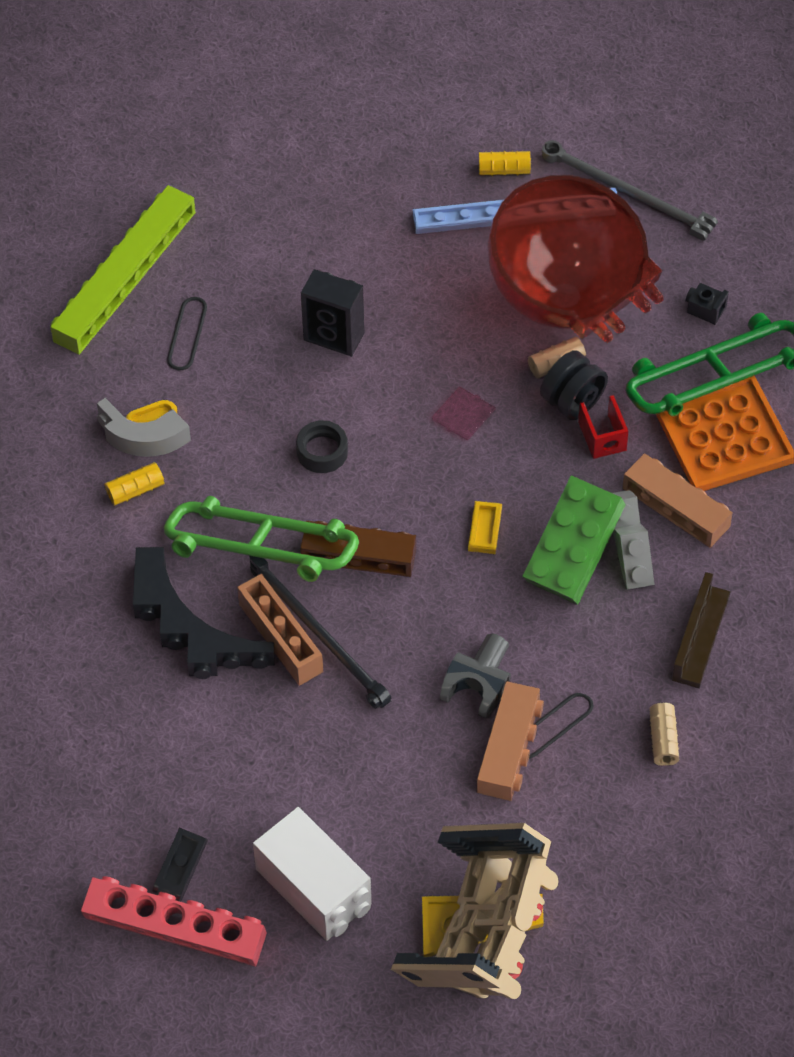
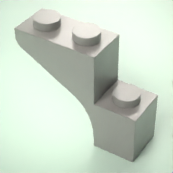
[613,490,655,590]

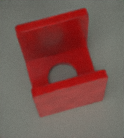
[578,395,629,459]

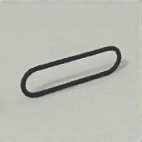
[167,297,207,370]
[529,693,594,759]

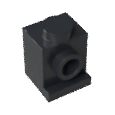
[685,283,729,325]

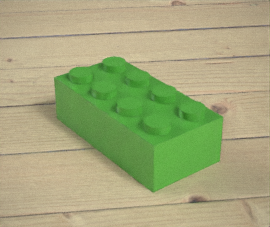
[523,476,626,605]

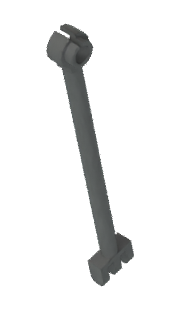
[542,140,718,241]

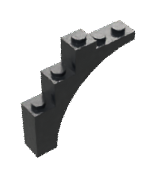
[133,547,275,679]

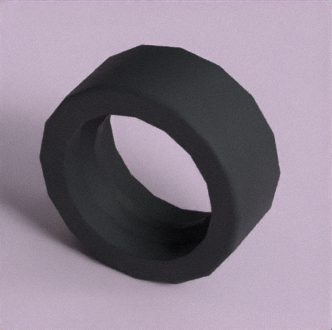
[296,420,348,473]

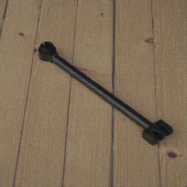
[249,556,392,709]

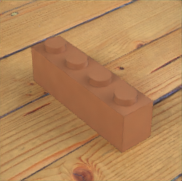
[623,453,733,548]
[237,574,323,686]
[477,681,544,801]

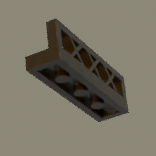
[672,572,731,689]

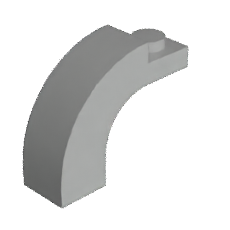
[97,398,191,457]

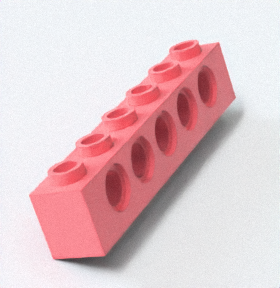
[81,876,267,967]

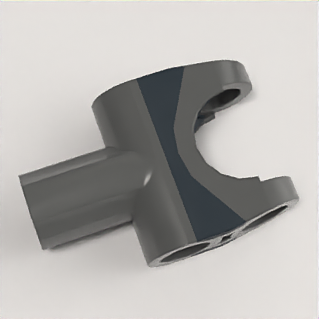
[440,633,511,718]

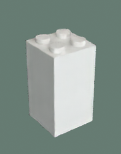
[253,807,371,941]

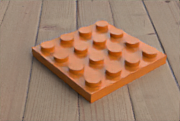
[656,376,794,491]

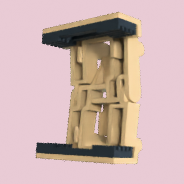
[391,823,558,999]

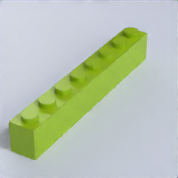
[50,185,196,355]

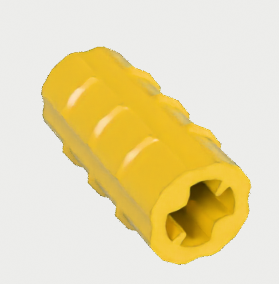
[479,151,531,176]
[104,462,165,506]

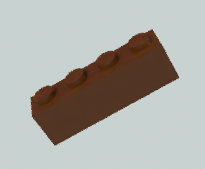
[300,521,416,577]

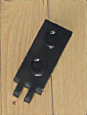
[152,827,208,902]

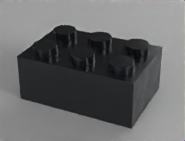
[301,269,365,357]

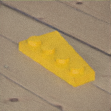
[422,894,544,957]

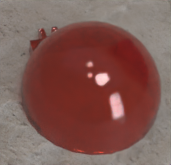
[487,175,664,343]

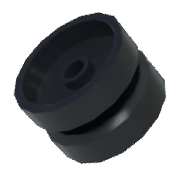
[540,350,608,420]

